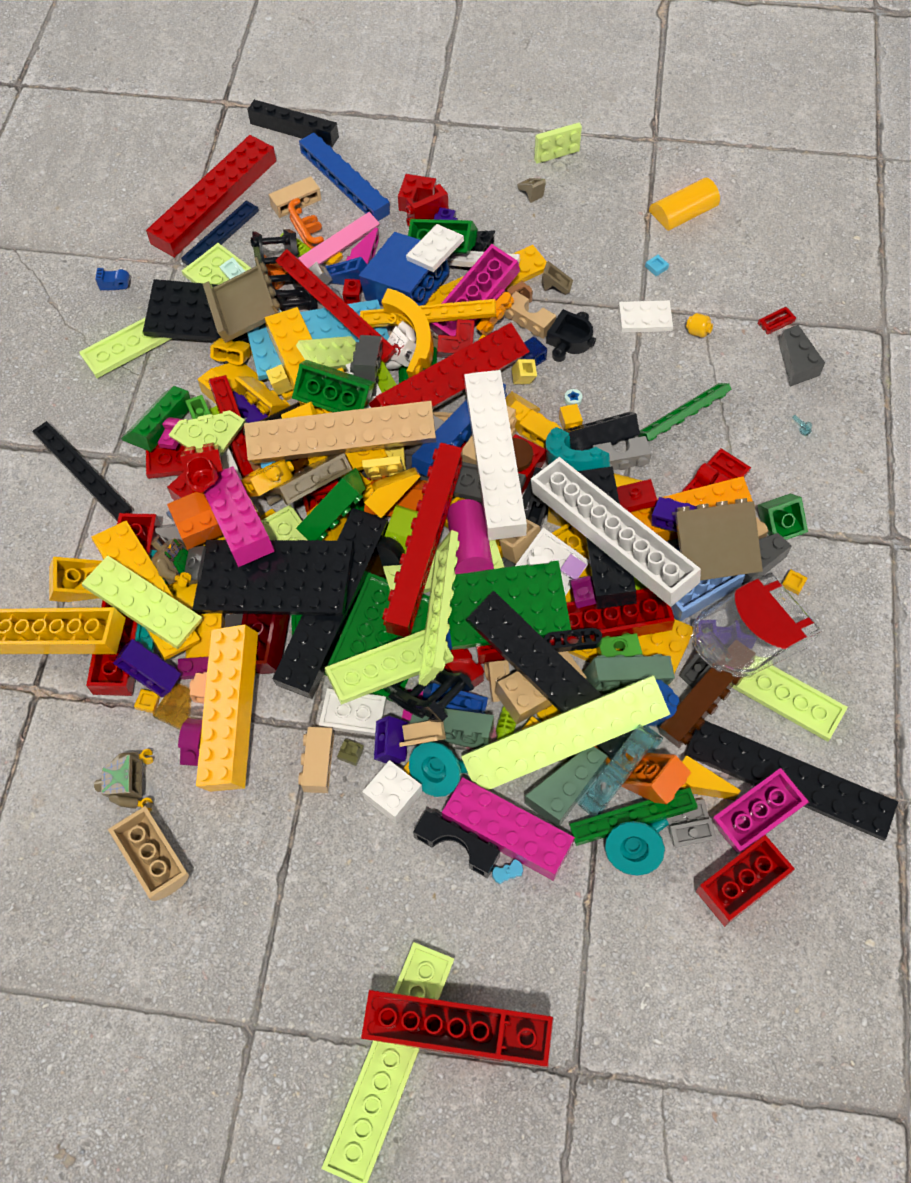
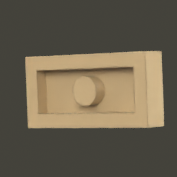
[484,659,510,702]

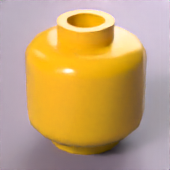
[686,313,713,338]

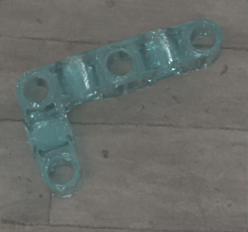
[579,724,663,817]

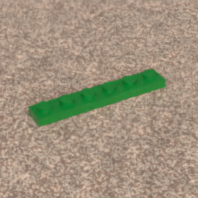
[638,383,732,441]
[569,787,698,846]

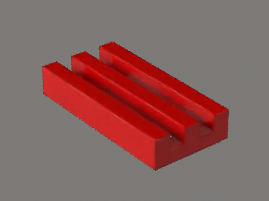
[757,307,796,335]

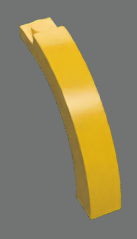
[381,288,434,378]

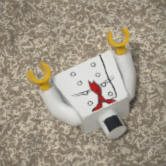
[384,313,416,370]

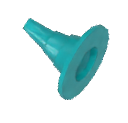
[409,741,468,797]
[605,819,669,876]

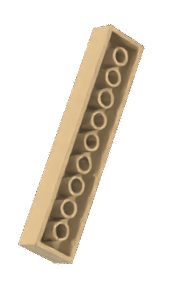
[244,401,436,464]

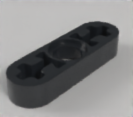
[544,628,602,652]

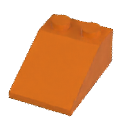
[167,492,223,550]
[616,752,691,804]

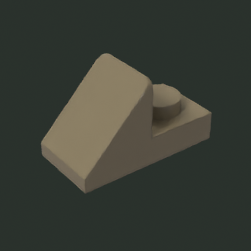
[517,178,546,203]
[543,261,573,295]

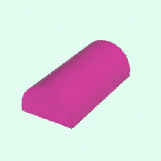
[447,499,494,574]
[713,768,809,853]

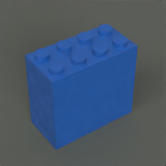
[359,232,450,306]

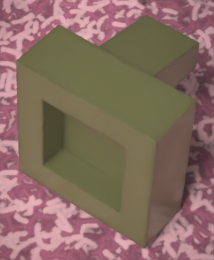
[337,739,364,766]

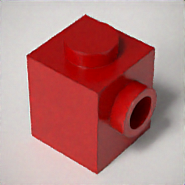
[342,279,363,304]

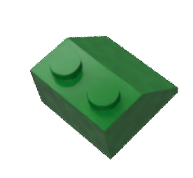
[757,493,808,540]

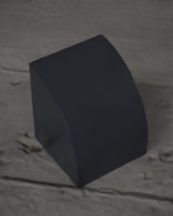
[377,536,405,566]

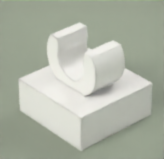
[527,546,549,566]

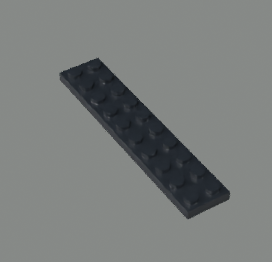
[466,591,641,763]
[685,720,898,841]

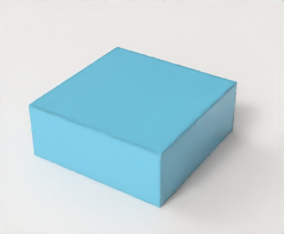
[645,255,669,276]

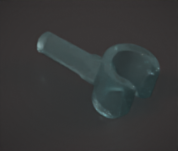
[792,415,812,436]

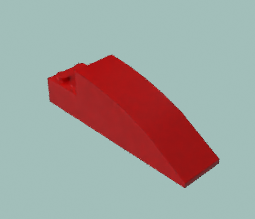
[361,990,554,1068]

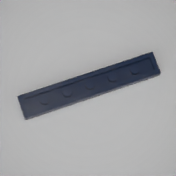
[181,200,259,265]

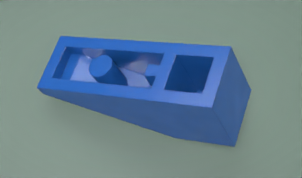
[325,257,367,285]
[422,683,488,714]

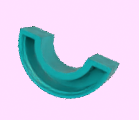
[546,427,610,471]

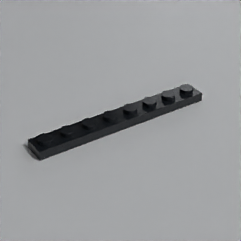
[32,421,132,521]

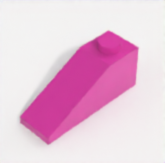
[346,228,379,265]

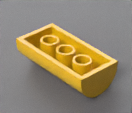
[649,177,720,231]

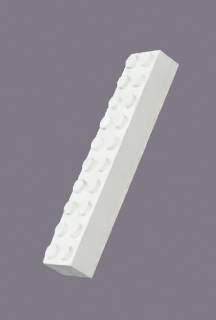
[464,370,527,540]
[531,457,701,607]

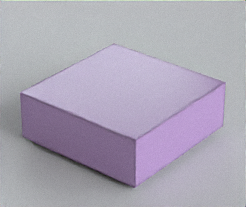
[560,554,587,580]

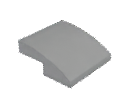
[667,799,717,848]

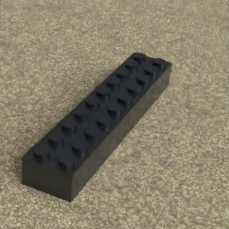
[272,508,388,699]

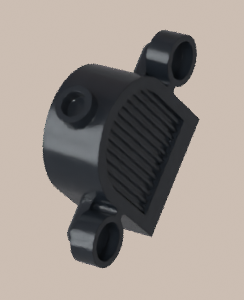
[546,309,596,362]

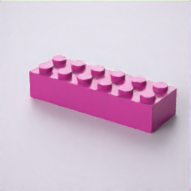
[429,244,520,336]
[204,466,274,567]
[442,777,575,881]

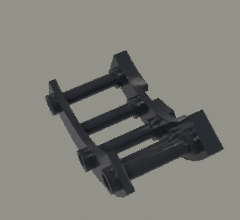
[250,229,317,312]
[383,637,475,722]

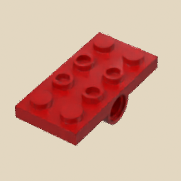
[682,448,751,492]

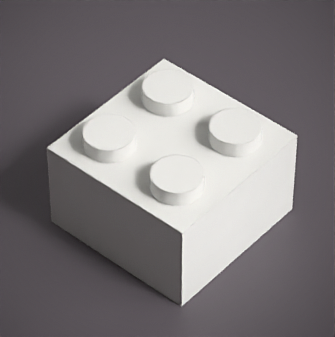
[362,760,423,824]

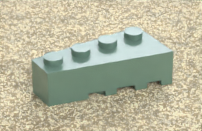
[583,654,675,694]
[410,709,494,749]
[524,746,608,828]

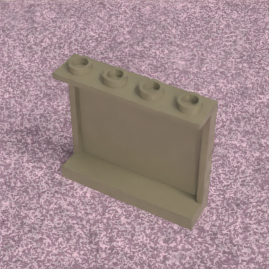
[203,257,280,343]
[263,453,352,506]
[672,498,763,580]

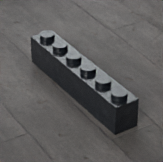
[247,99,339,147]

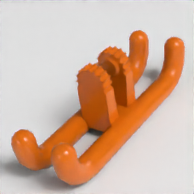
[288,198,324,249]

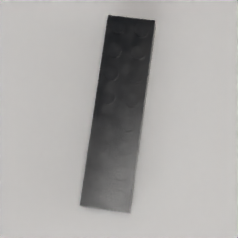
[578,466,637,609]

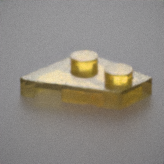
[153,683,192,730]

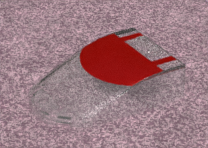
[691,572,821,677]

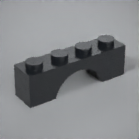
[413,811,500,879]

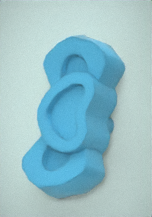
[492,859,523,884]

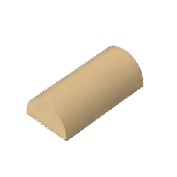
[108,806,189,901]

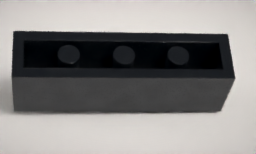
[564,411,640,451]

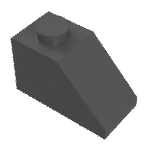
[679,644,723,688]

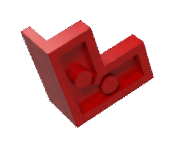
[437,319,474,358]

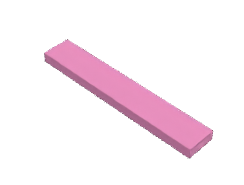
[298,212,380,269]

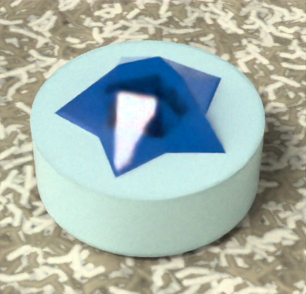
[564,389,582,406]

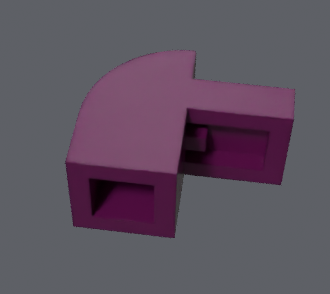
[571,575,596,608]
[178,718,202,766]

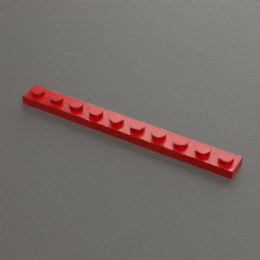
[275,249,397,363]

